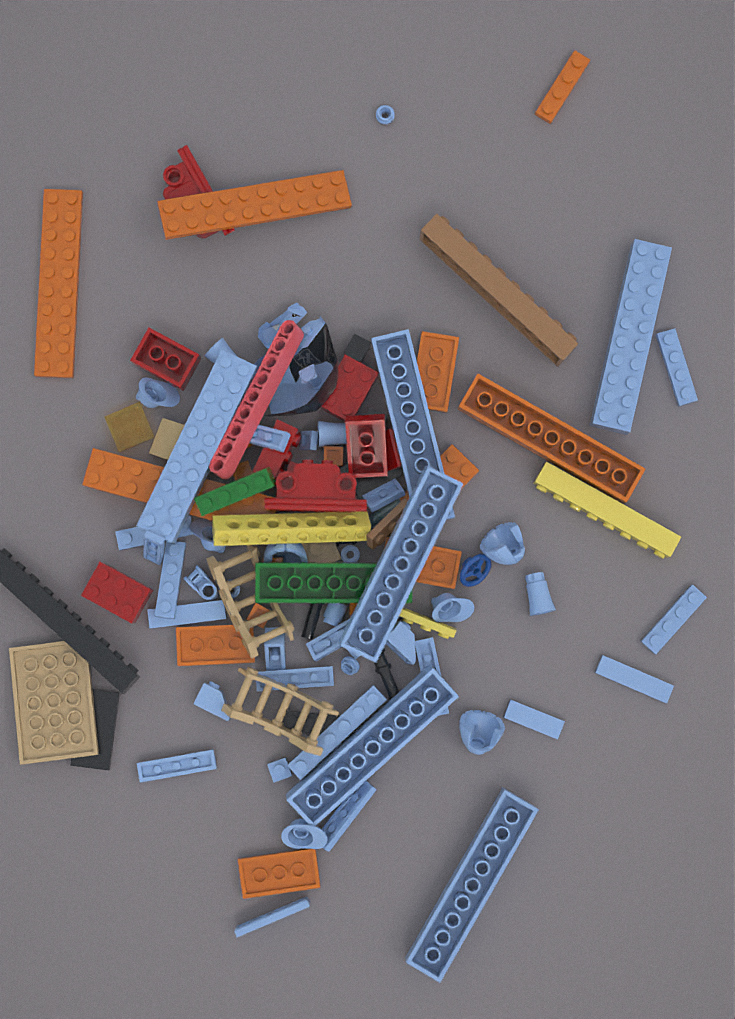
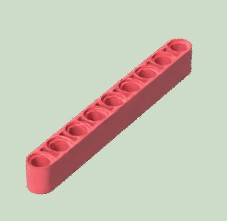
[209,320,304,480]

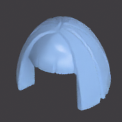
[480,522,525,565]
[264,543,308,562]
[459,710,505,755]

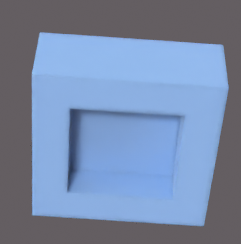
[299,430,318,451]
[267,757,292,783]

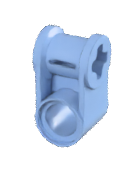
[184,565,219,601]

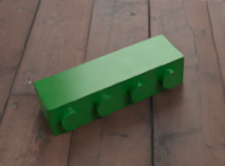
[194,467,276,516]

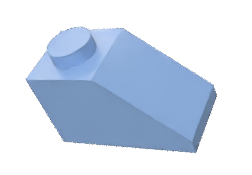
[385,621,416,665]
[264,627,286,671]
[194,681,231,721]

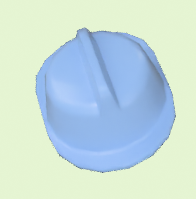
[136,377,180,408]
[189,519,226,553]
[431,593,474,622]
[281,819,327,849]

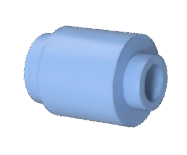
[323,603,348,626]

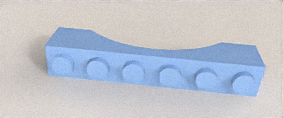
[287,684,387,780]

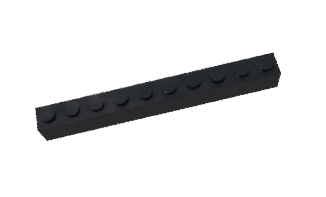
[0,548,140,694]

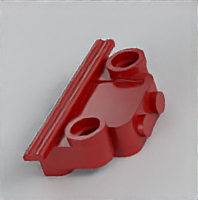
[163,145,235,238]
[264,460,367,513]

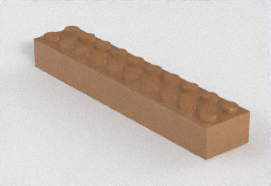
[420,214,578,367]

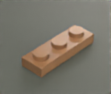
[366,498,408,550]

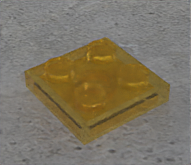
[104,402,155,452]

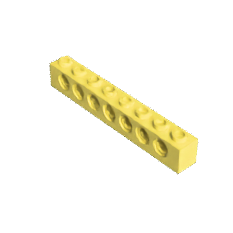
[212,512,371,546]

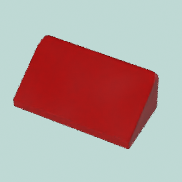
[386,429,401,471]

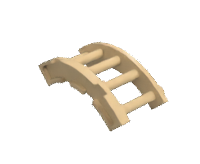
[206,545,294,659]
[221,667,339,756]

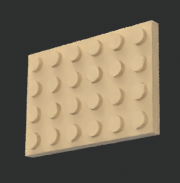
[9,641,99,765]

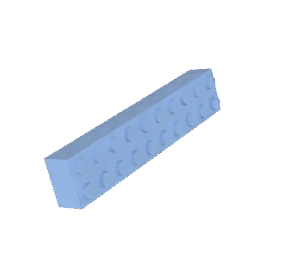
[589,239,672,435]
[371,329,455,520]
[136,349,258,544]
[338,466,463,663]
[286,664,459,826]
[405,787,539,983]

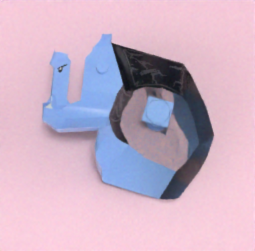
[254,303,339,417]

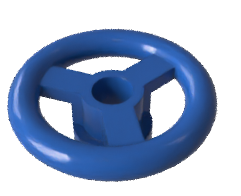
[460,554,491,587]

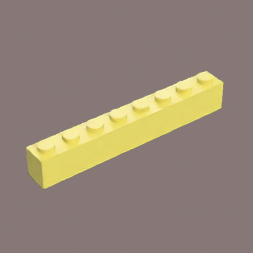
[533,462,681,559]

